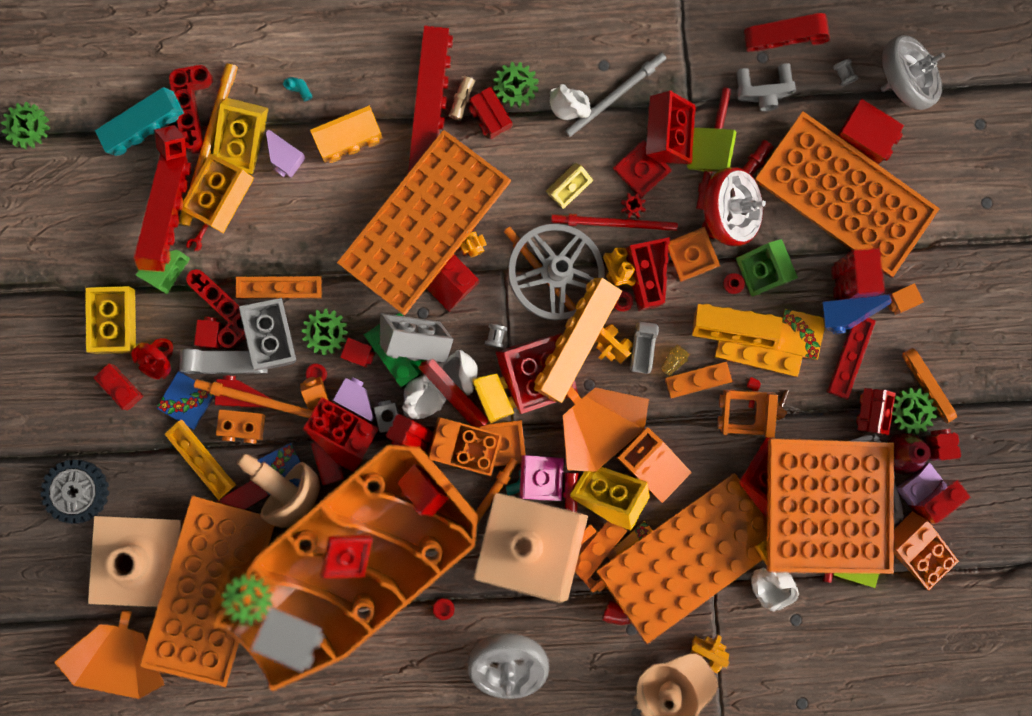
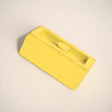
[546,163,593,209]

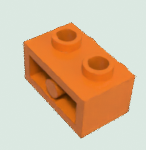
[216,410,265,444]

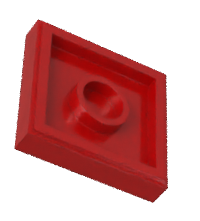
[613,140,672,199]
[320,535,373,579]

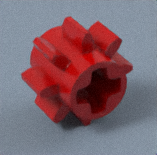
[621,193,646,219]

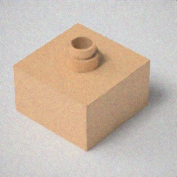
[474,493,588,602]

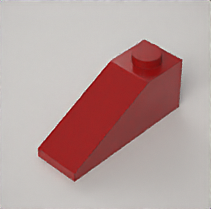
[215,376,274,408]

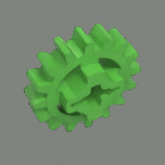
[493,62,538,109]
[1,102,50,149]
[301,309,349,356]
[892,388,937,434]
[222,574,273,625]

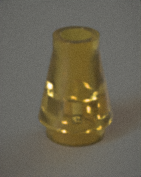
[660,344,690,376]

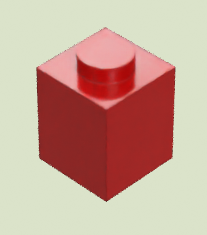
[154,125,186,161]
[194,317,223,349]
[340,338,375,368]

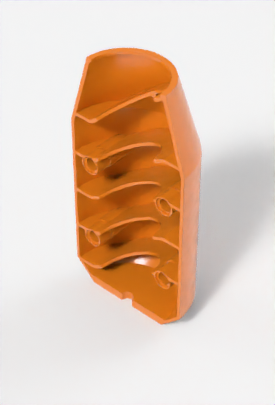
[213,445,477,691]

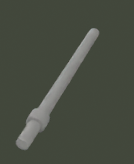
[565,52,667,137]

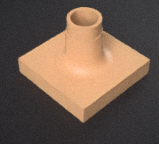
[88,516,184,607]

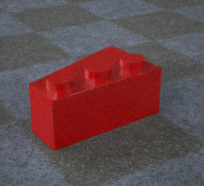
[626,237,670,312]

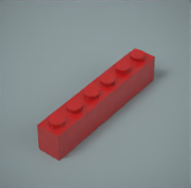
[134,153,191,272]

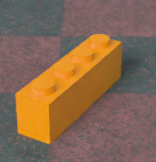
[692,304,782,350]

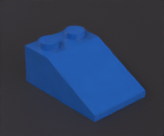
[823,295,892,334]

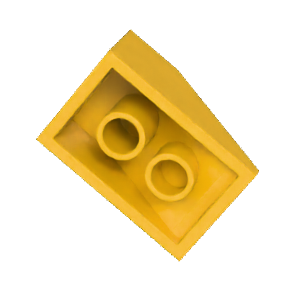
[213,98,268,174]
[473,374,516,424]
[570,467,650,530]

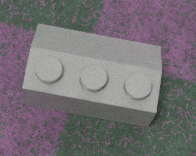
[239,298,296,370]
[380,313,454,363]

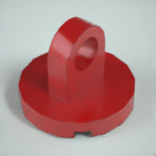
[131,338,173,380]

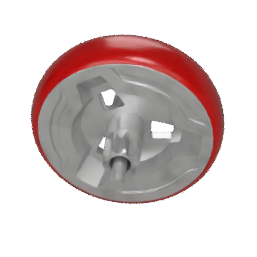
[703,167,766,246]

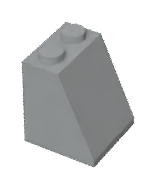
[251,607,324,672]

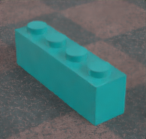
[95,87,184,156]

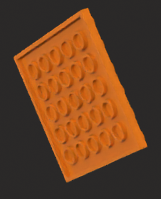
[767,439,894,574]

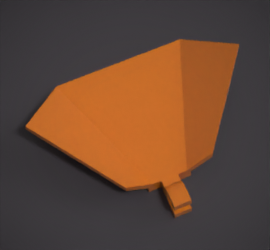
[563,386,649,471]
[55,610,165,699]

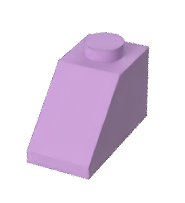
[266,129,305,178]
[333,377,375,422]
[896,462,943,506]

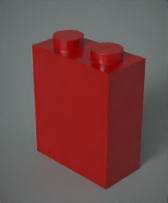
[837,99,904,165]
[908,480,971,524]

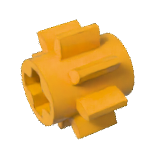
[460,232,487,258]

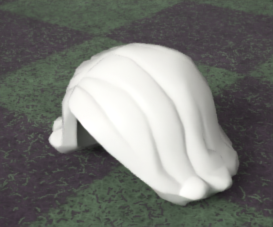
[550,84,591,120]
[437,350,478,396]
[402,375,446,419]
[751,568,799,612]

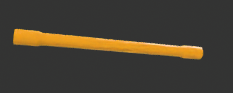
[179,63,238,227]

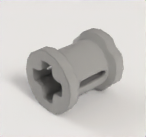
[833,59,859,86]
[485,323,507,349]

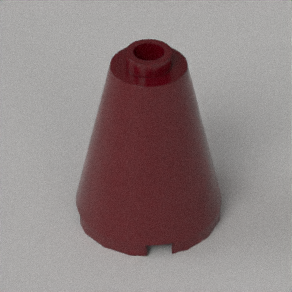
[888,432,930,475]

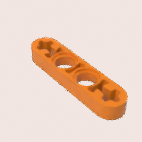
[902,347,957,424]

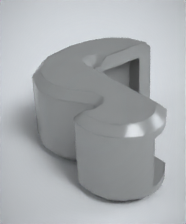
[630,321,659,374]

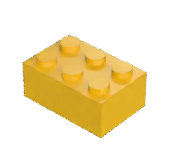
[86,286,136,354]

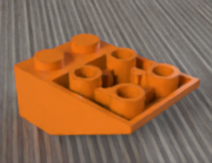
[427,417,502,476]
[616,427,692,503]
[894,511,959,591]

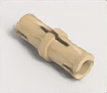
[448,76,475,120]

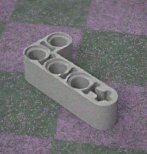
[180,349,268,374]

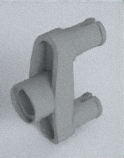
[736,64,796,111]

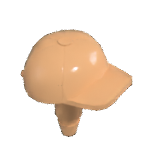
[237,454,321,528]
[634,654,718,716]

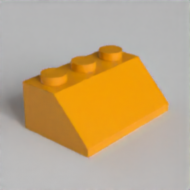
[310,105,383,163]
[182,153,254,233]

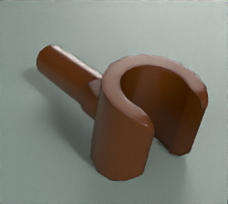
[776,390,789,420]

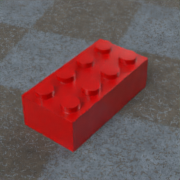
[831,248,885,300]

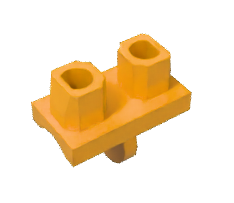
[603,248,636,286]
[596,324,633,364]
[690,634,730,673]

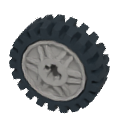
[41,460,109,524]

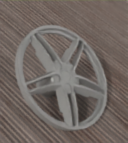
[508,224,605,320]

